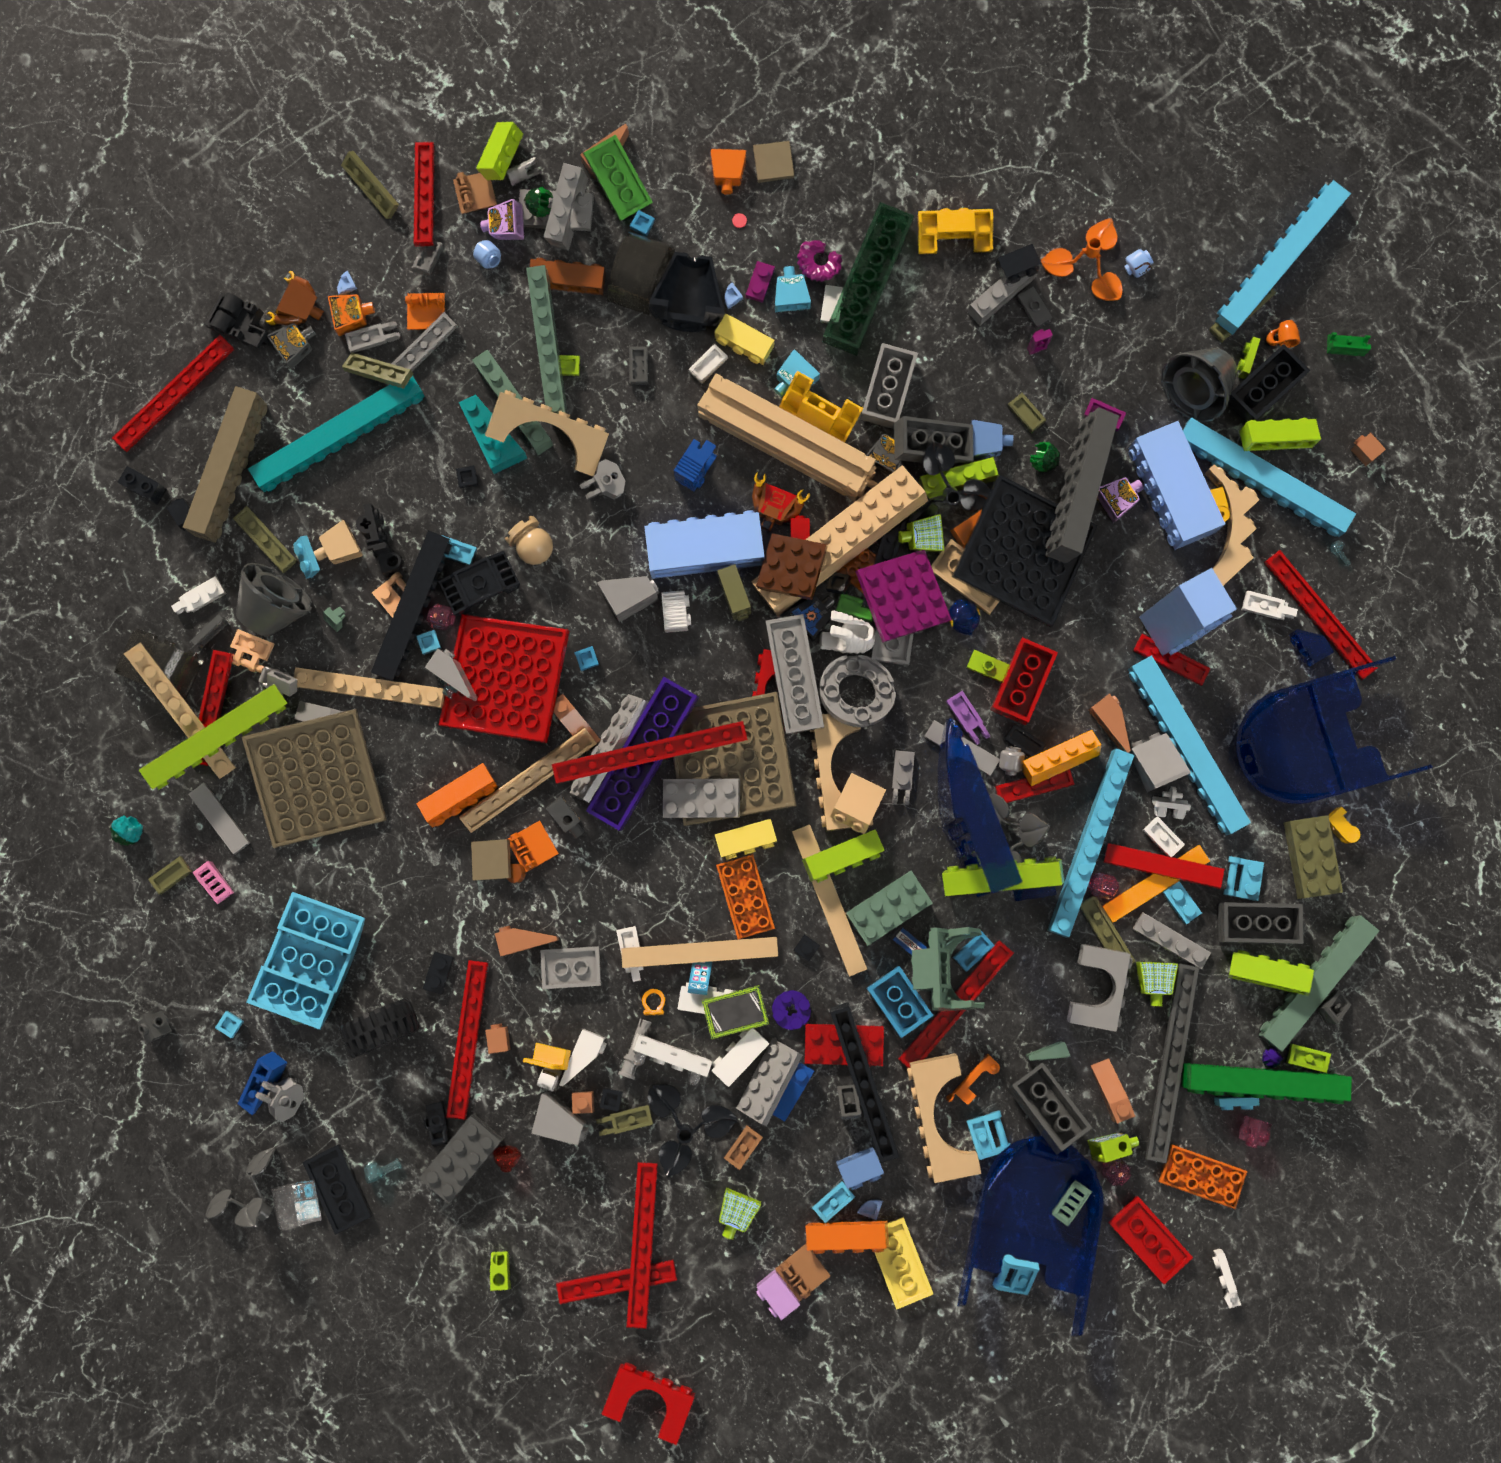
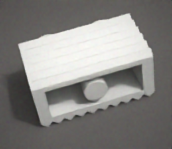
[661,590,691,633]

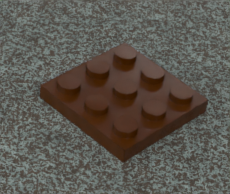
[756,533,828,600]

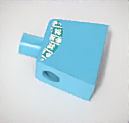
[775,266,811,312]
[774,349,820,397]

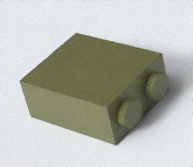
[717,564,751,621]

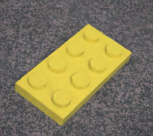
[875,1217,933,1309]

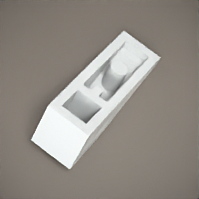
[559,1029,607,1087]

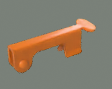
[946,1054,1000,1105]

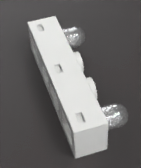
[631,1033,712,1086]

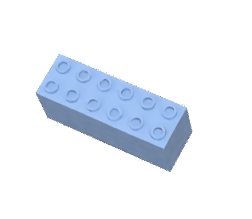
[1128,421,1225,550]
[644,510,764,579]
[1139,568,1237,656]

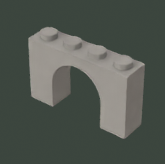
[544,163,588,251]
[1067,944,1132,1032]

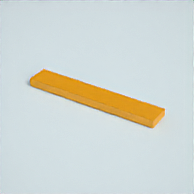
[1102,845,1210,923]

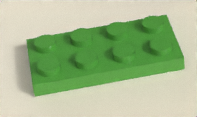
[583,135,653,221]

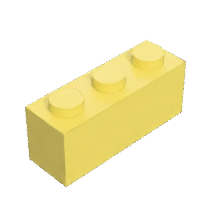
[714,314,774,365]
[715,819,777,860]

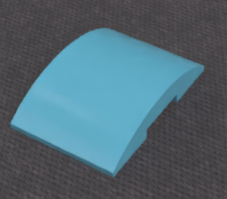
[246,892,365,1030]

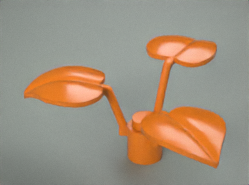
[1041,218,1122,301]

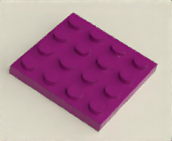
[856,550,952,643]

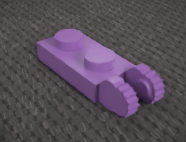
[946,691,990,745]

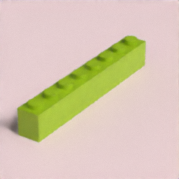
[139,684,287,790]

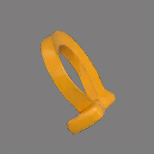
[642,989,665,1016]

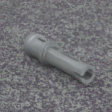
[618,1019,652,1080]

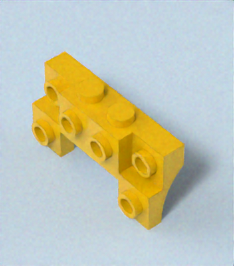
[917,208,993,254]
[779,371,863,442]

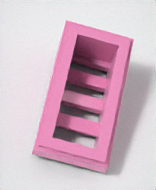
[193,861,234,904]

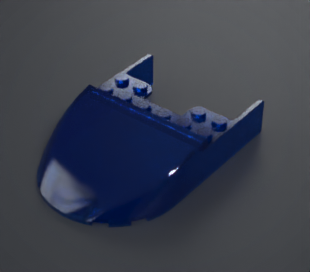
[1236,656,1432,804]
[938,718,1022,897]
[957,1136,1104,1337]

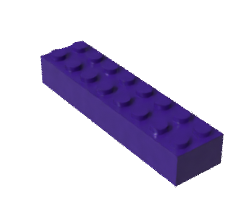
[586,677,699,831]

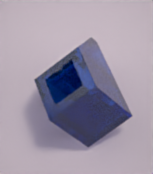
[1289,629,1334,667]

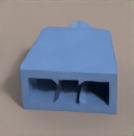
[971,420,1013,460]

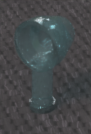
[364,1158,402,1184]

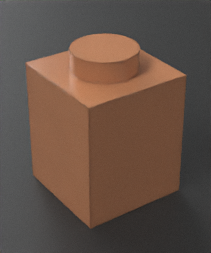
[1351,433,1386,466]
[486,1023,511,1054]
[572,1091,594,1114]

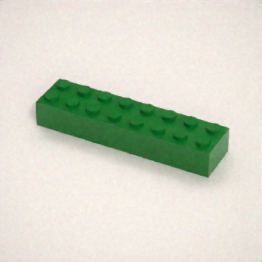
[1181,1063,1352,1104]

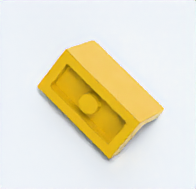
[523,1043,571,1070]

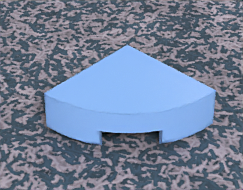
[337,271,357,295]
[725,283,743,309]
[857,1199,883,1220]

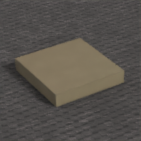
[753,141,794,183]
[471,839,511,881]

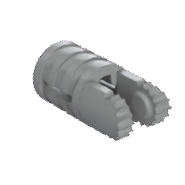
[506,157,542,186]

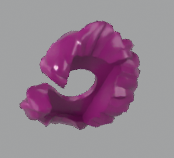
[797,240,842,282]

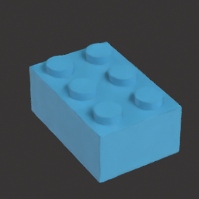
[866,966,934,1038]

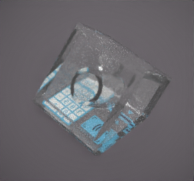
[271,1180,322,1231]

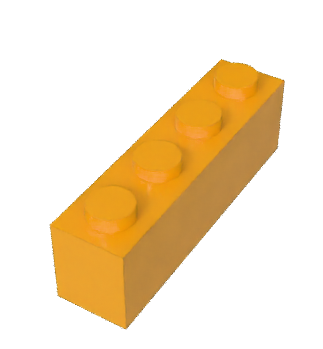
[1022,730,1101,786]

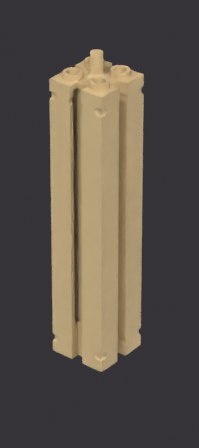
[697,373,879,501]

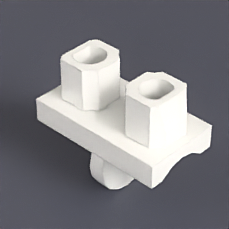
[1152,787,1191,819]

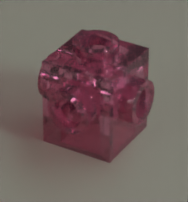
[1239,1115,1272,1149]

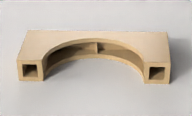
[485,390,609,476]
[810,714,873,832]
[907,1053,981,1183]

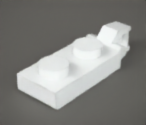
[171,576,226,615]
[1241,591,1298,620]
[616,926,644,982]
[1212,1249,1241,1308]

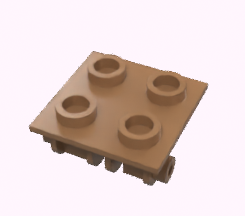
[453,172,497,214]
[775,1244,831,1301]

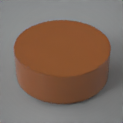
[507,864,526,883]

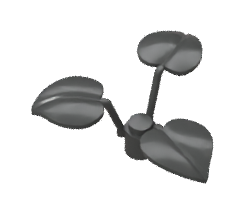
[985,793,1050,865]
[205,1148,276,1228]

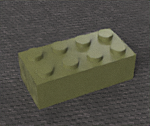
[1283,815,1343,899]

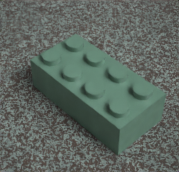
[845,871,933,946]

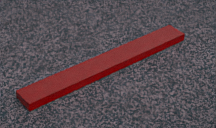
[112,335,234,452]
[1264,550,1378,680]
[898,940,1014,1068]
[446,960,489,1120]
[627,1162,658,1329]

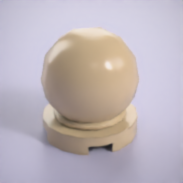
[505,516,553,565]

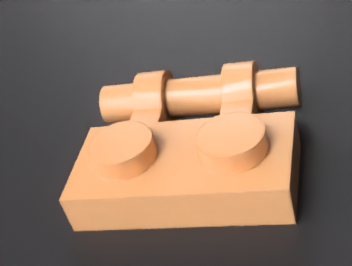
[230,629,274,673]

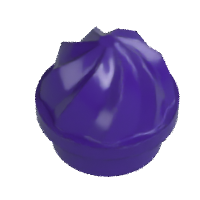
[1262,1047,1283,1068]

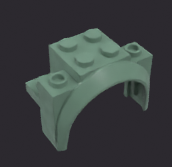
[911,927,985,1011]

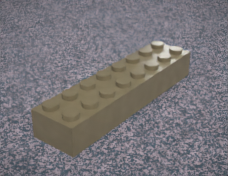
[183,386,267,543]

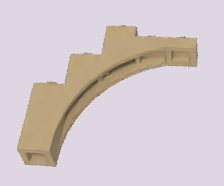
[1205,464,1260,586]

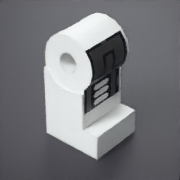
[537,1067,562,1091]

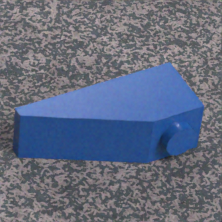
[238,1051,287,1115]
[773,1062,814,1122]

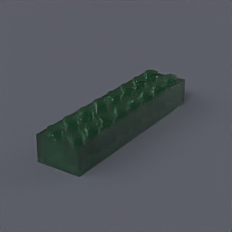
[823,202,914,356]

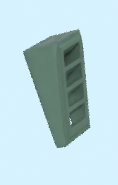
[1025,1041,1070,1061]
[1052,1179,1092,1226]

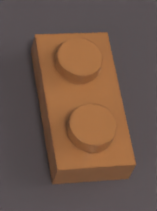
[724,1125,763,1170]

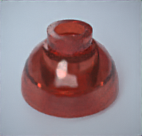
[493,1146,521,1172]

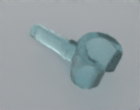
[1330,540,1351,566]
[440,679,458,699]

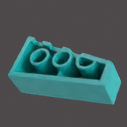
[459,394,527,474]

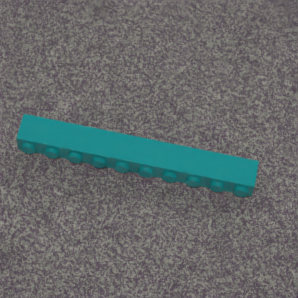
[248,376,425,492]

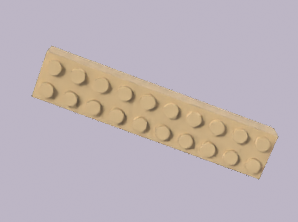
[751,465,928,617]

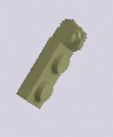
[596,1104,653,1136]

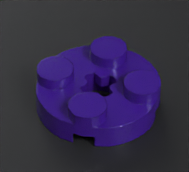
[772,990,811,1030]

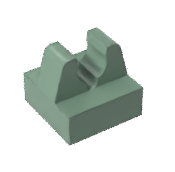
[323,607,345,632]

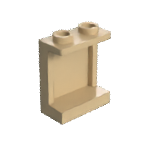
[830,773,886,834]

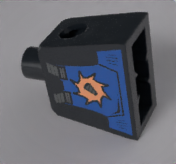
[789,595,836,642]

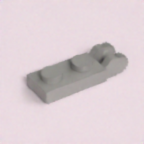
[345,322,400,353]
[892,750,915,805]

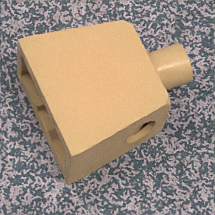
[313,520,363,564]

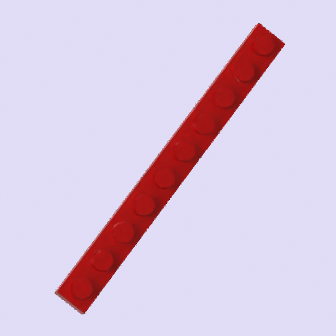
[552,721,747,783]

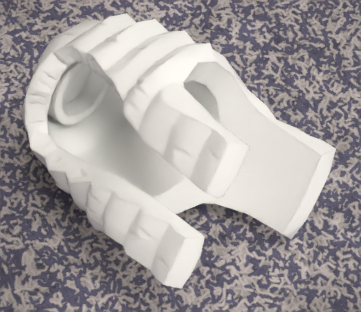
[819,610,875,654]

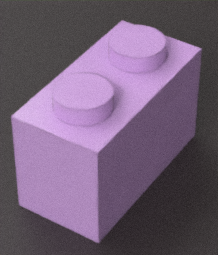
[756,1270,800,1320]

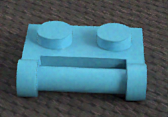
[1223,856,1264,901]
[966,1110,1012,1160]
[993,1254,1039,1295]

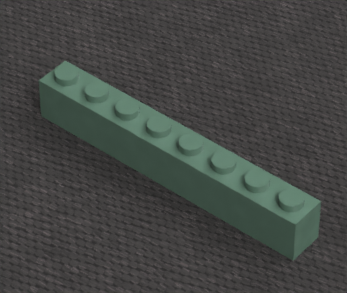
[526,265,568,414]
[1258,916,1379,1052]

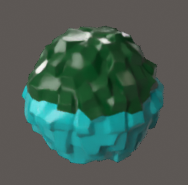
[110,816,143,846]

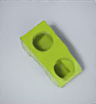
[490,1251,511,1291]

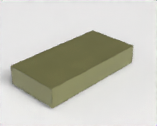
[1007,393,1046,434]
[148,856,193,895]

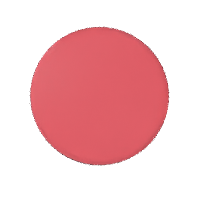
[732,214,747,228]

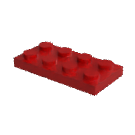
[804,1024,884,1066]
[1108,1196,1193,1285]

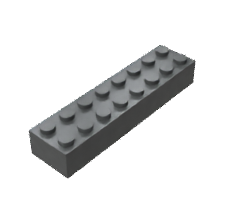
[1046,407,1119,563]

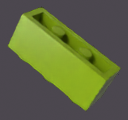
[476,122,523,180]

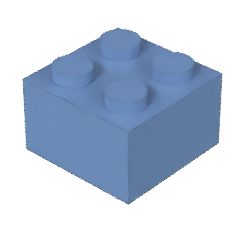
[836,1147,884,1190]

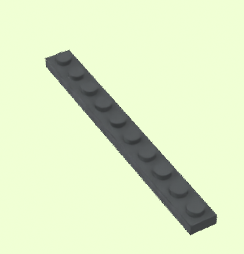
[1145,964,1199,1163]

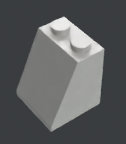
[597,576,659,622]
[1129,732,1191,792]
[531,1091,589,1145]

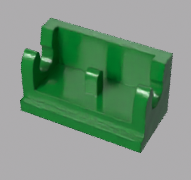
[1327,332,1371,356]

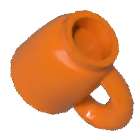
[1266,320,1300,348]

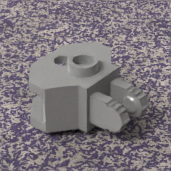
[580,459,625,499]
[255,1077,304,1122]

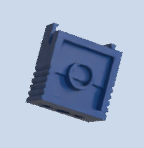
[673,439,717,492]

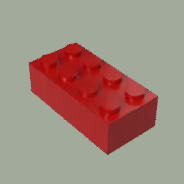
[990,637,1058,725]

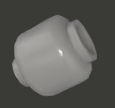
[999,747,1025,776]

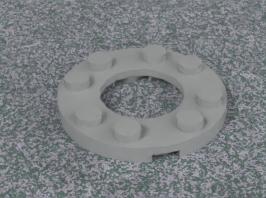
[819,655,896,727]

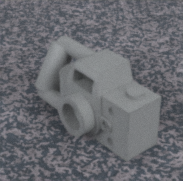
[258,666,297,697]

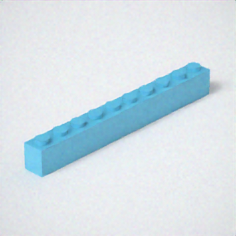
[1215,180,1351,335]
[1183,418,1356,537]
[1128,655,1251,835]
[1047,748,1134,938]

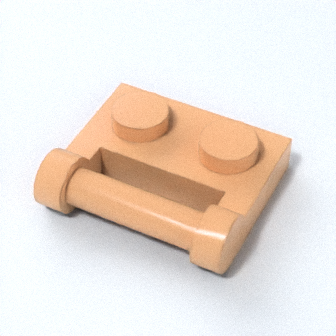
[372,572,406,618]

